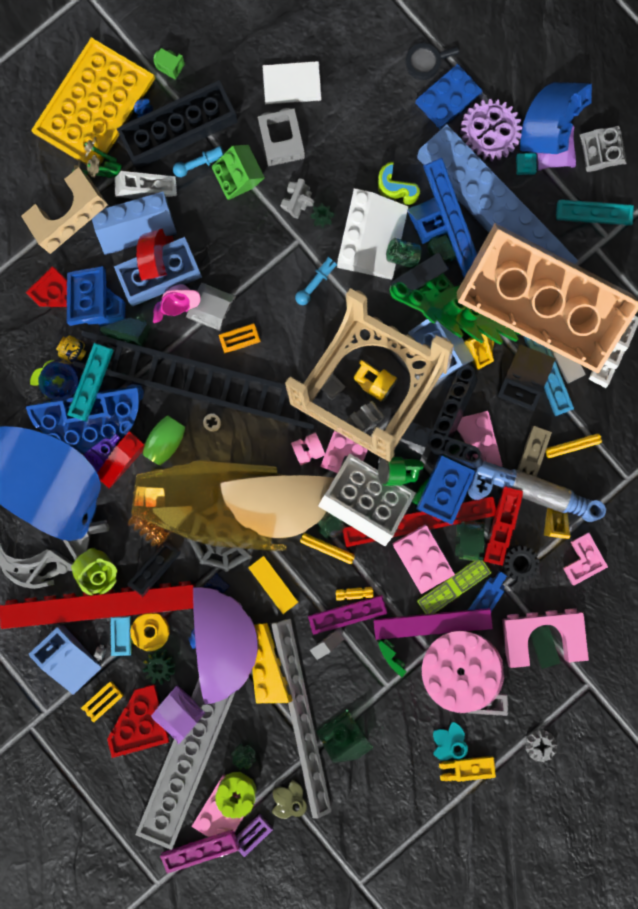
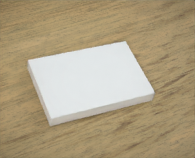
[263,62,321,104]

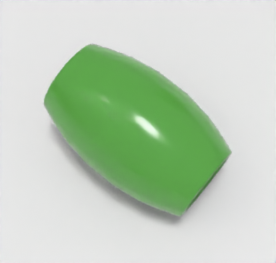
[142,415,185,465]

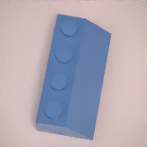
[92,192,177,255]

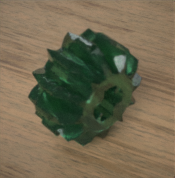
[142,650,176,684]

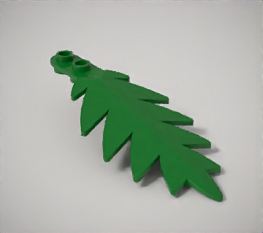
[390,282,522,345]

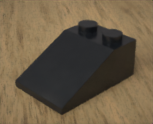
[376,422,432,485]

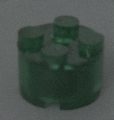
[455,521,484,561]

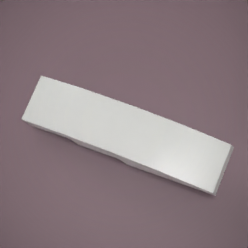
[589,315,638,388]

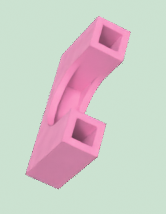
[502,609,589,668]

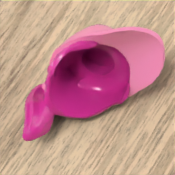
[153,284,201,323]

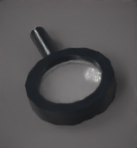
[405,43,459,80]

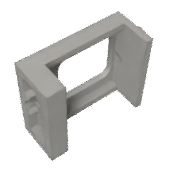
[258,108,305,166]

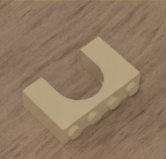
[22,167,108,254]

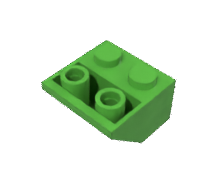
[212,145,265,200]

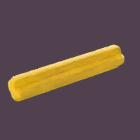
[545,434,602,458]
[300,533,355,564]

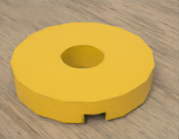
[130,613,170,651]

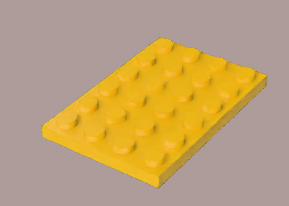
[31,38,155,166]

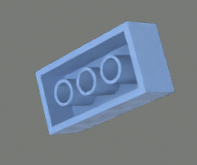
[114,237,202,306]

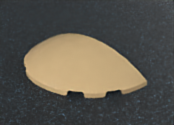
[220,475,335,538]

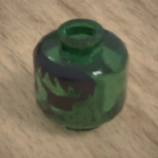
[317,512,346,539]

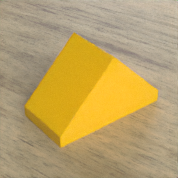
[544,507,570,539]

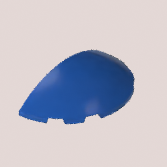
[26,387,139,453]

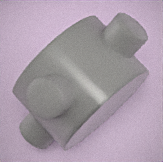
[94,645,106,662]

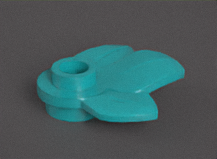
[433,722,468,761]

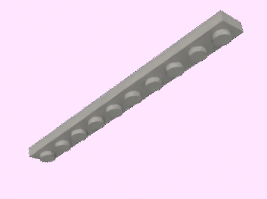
[272,619,332,819]

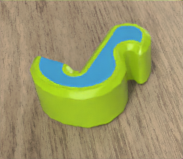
[378,162,420,205]

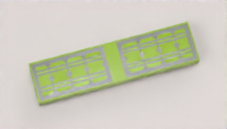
[417,557,491,614]

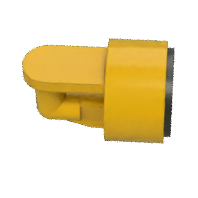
[354,360,398,401]

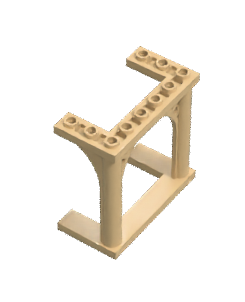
[285,288,454,462]

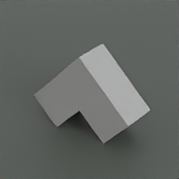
[310,630,344,660]

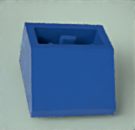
[407,198,447,244]

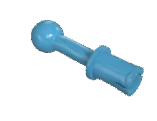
[173,146,224,177]
[295,257,337,305]

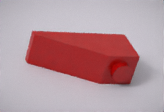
[97,431,145,489]

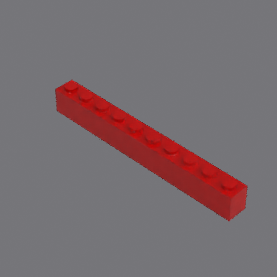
[0,581,196,629]

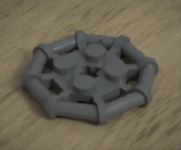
[187,500,258,572]

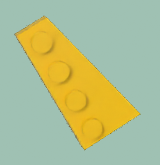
[252,623,293,703]

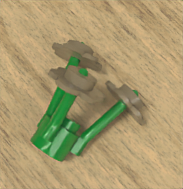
[72,137,121,178]

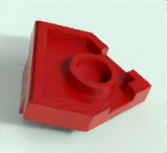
[26,266,67,307]

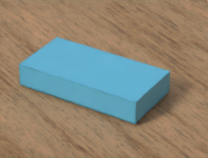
[111,616,132,656]

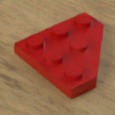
[107,684,170,758]

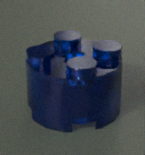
[38,360,79,401]

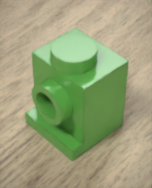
[154,48,185,80]

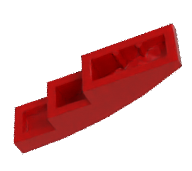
[483,487,523,566]

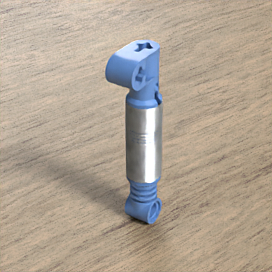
[468,461,606,522]

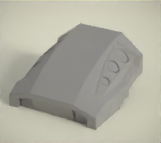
[580,126,627,172]
[186,283,235,331]

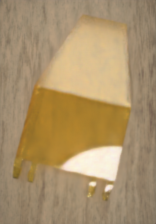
[132,460,287,551]

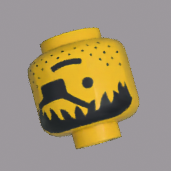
[56,335,86,364]

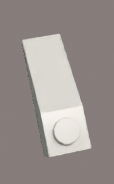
[114,171,177,199]

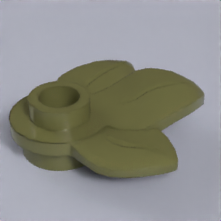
[272,780,307,819]

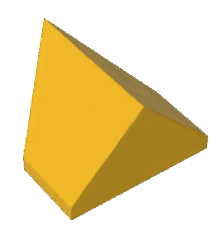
[465,332,494,370]

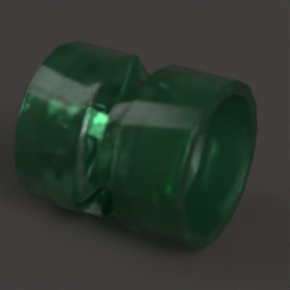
[386,238,421,268]

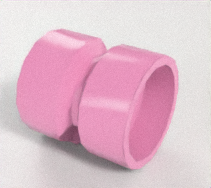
[291,432,325,466]

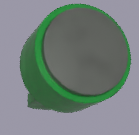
[378,457,424,486]

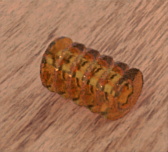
[128,507,172,547]

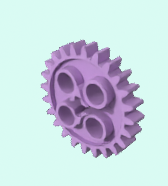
[460,99,522,161]

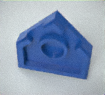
[88,287,125,327]

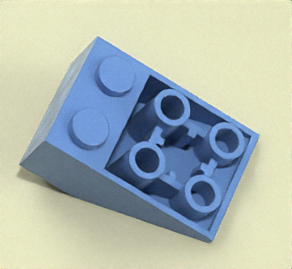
[28,625,102,694]

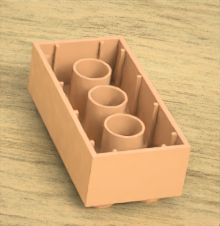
[457,223,638,373]

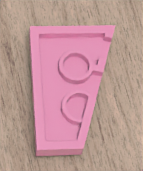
[457,411,502,467]

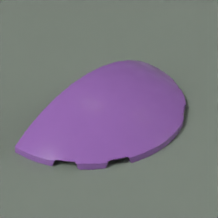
[193,587,258,705]

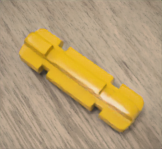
[336,587,373,600]

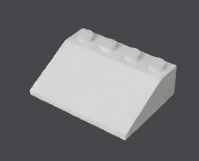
[337,189,408,280]
[318,454,416,546]

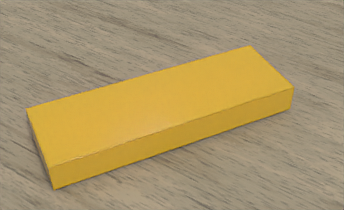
[248,556,298,614]

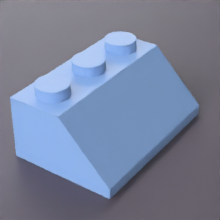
[408,319,474,380]

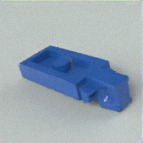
[468,571,507,612]

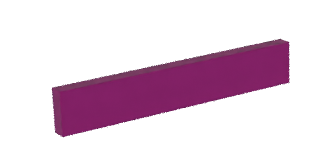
[374,608,493,640]

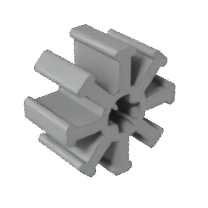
[345,401,384,433]

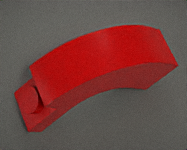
[137,229,174,281]

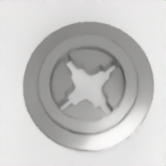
[526,730,557,762]

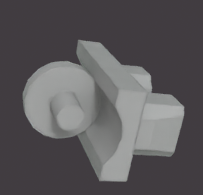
[281,179,314,219]

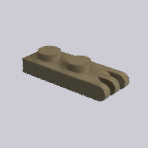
[517,426,552,477]

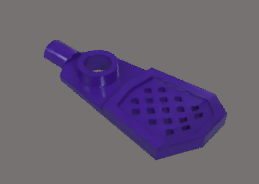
[83,433,121,472]

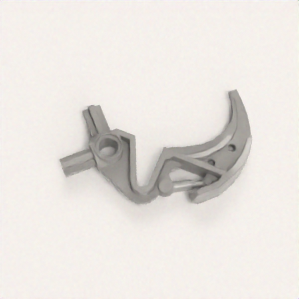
[0,520,109,589]

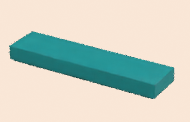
[556,200,634,225]
[67,343,114,422]

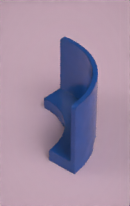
[520,83,592,154]

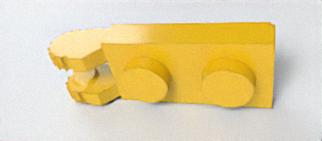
[439,756,496,782]

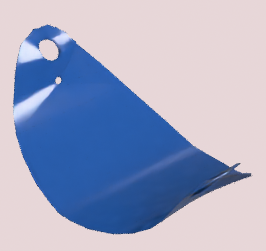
[0,426,101,541]

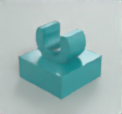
[516,153,537,175]

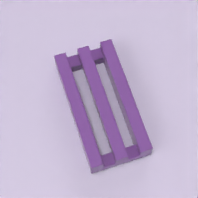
[236,814,273,857]

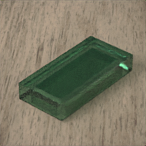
[530,625,560,669]

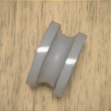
[203,414,221,432]

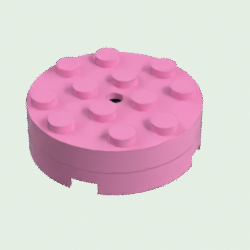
[422,631,504,713]

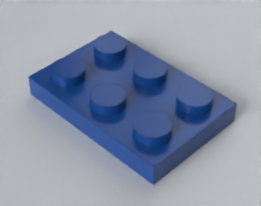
[415,64,482,130]
[67,266,106,326]
[416,455,476,525]

